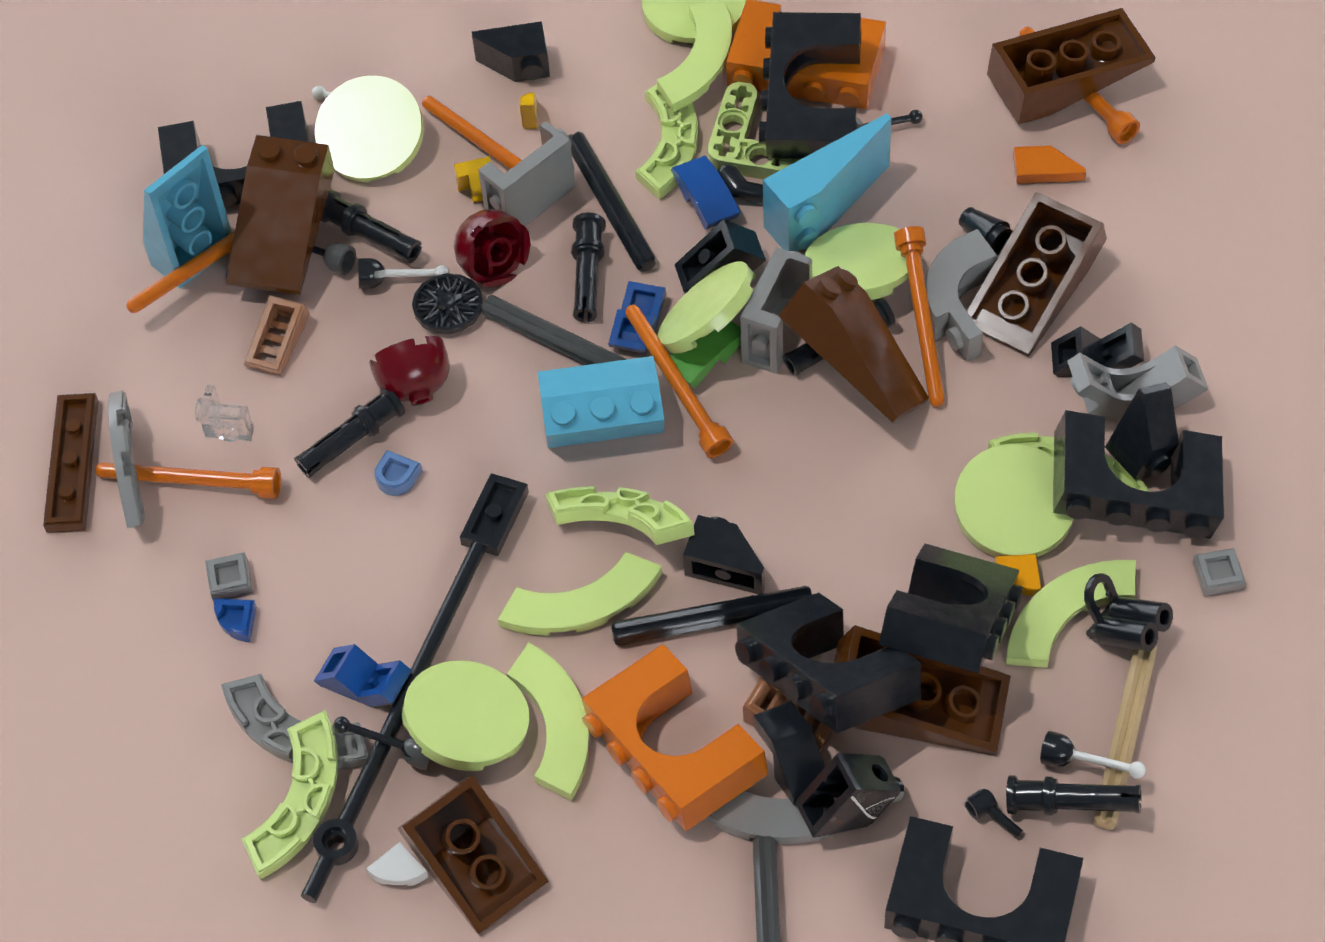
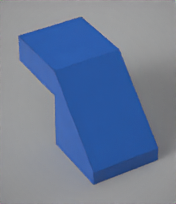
[314,644,412,707]

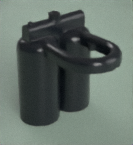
[1084,573,1173,652]

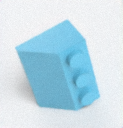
[538,356,664,448]

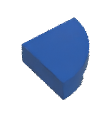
[214,598,257,642]

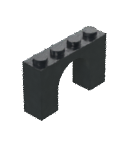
[759,12,862,159]
[158,101,310,207]
[1053,410,1224,539]
[879,543,1023,673]
[735,592,921,733]
[884,816,1084,942]

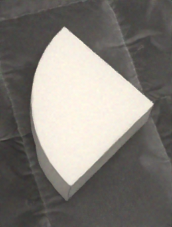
[366,842,428,886]

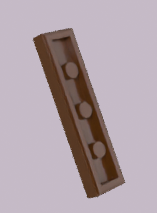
[43,393,99,533]

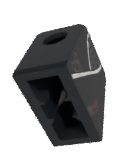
[795,753,904,838]

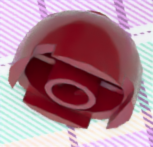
[454,210,531,287]
[369,336,450,406]

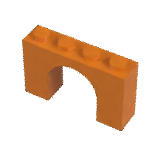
[726,0,886,109]
[582,644,768,831]

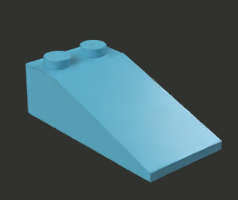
[763,113,891,252]
[143,145,232,288]

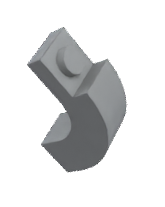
[926,229,997,362]
[1067,345,1208,420]

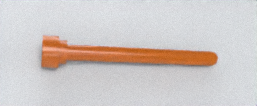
[1019,26,1140,144]
[422,96,522,169]
[893,226,945,407]
[126,231,235,313]
[625,305,734,458]
[95,462,281,499]

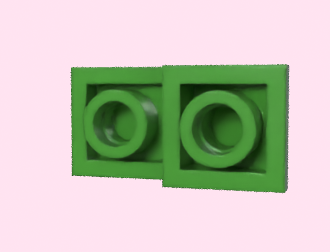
[670,321,741,389]

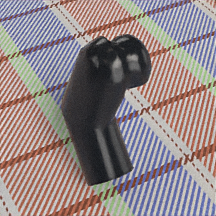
[717,164,763,203]

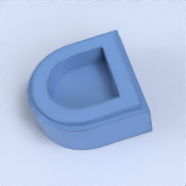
[375,450,422,496]

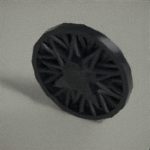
[412,273,483,334]

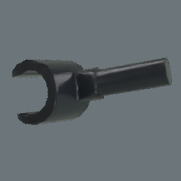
[965,789,1023,838]

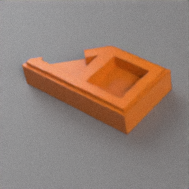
[1013,145,1086,184]

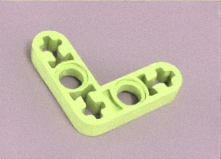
[708,82,801,179]

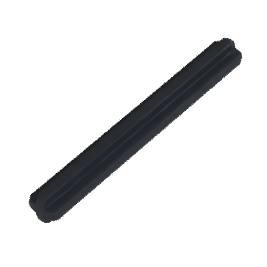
[568,131,656,272]
[611,586,812,645]

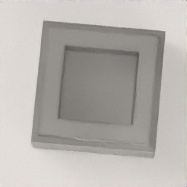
[1193,548,1246,597]
[205,552,253,602]

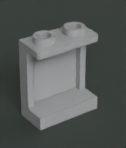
[478,121,575,226]
[740,247,812,374]

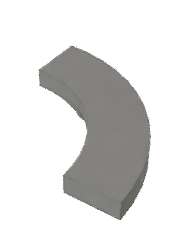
[108,390,145,528]
[221,673,368,770]
[706,791,832,845]

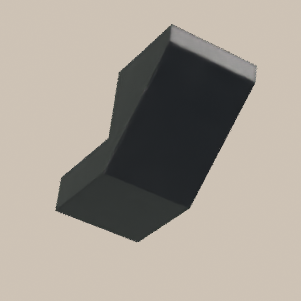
[1051,322,1144,377]
[753,701,825,805]

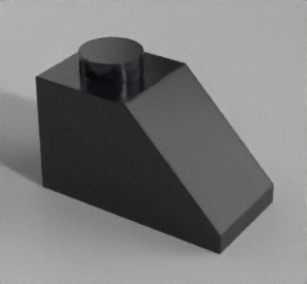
[471,21,550,82]
[674,219,766,294]
[1105,382,1179,480]
[683,515,765,594]

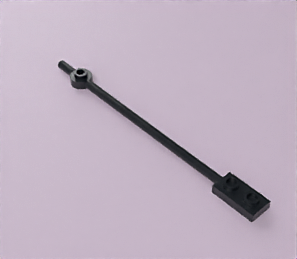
[301,473,529,903]

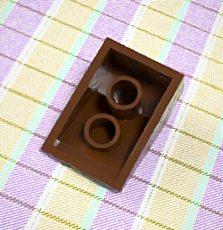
[397,775,549,934]

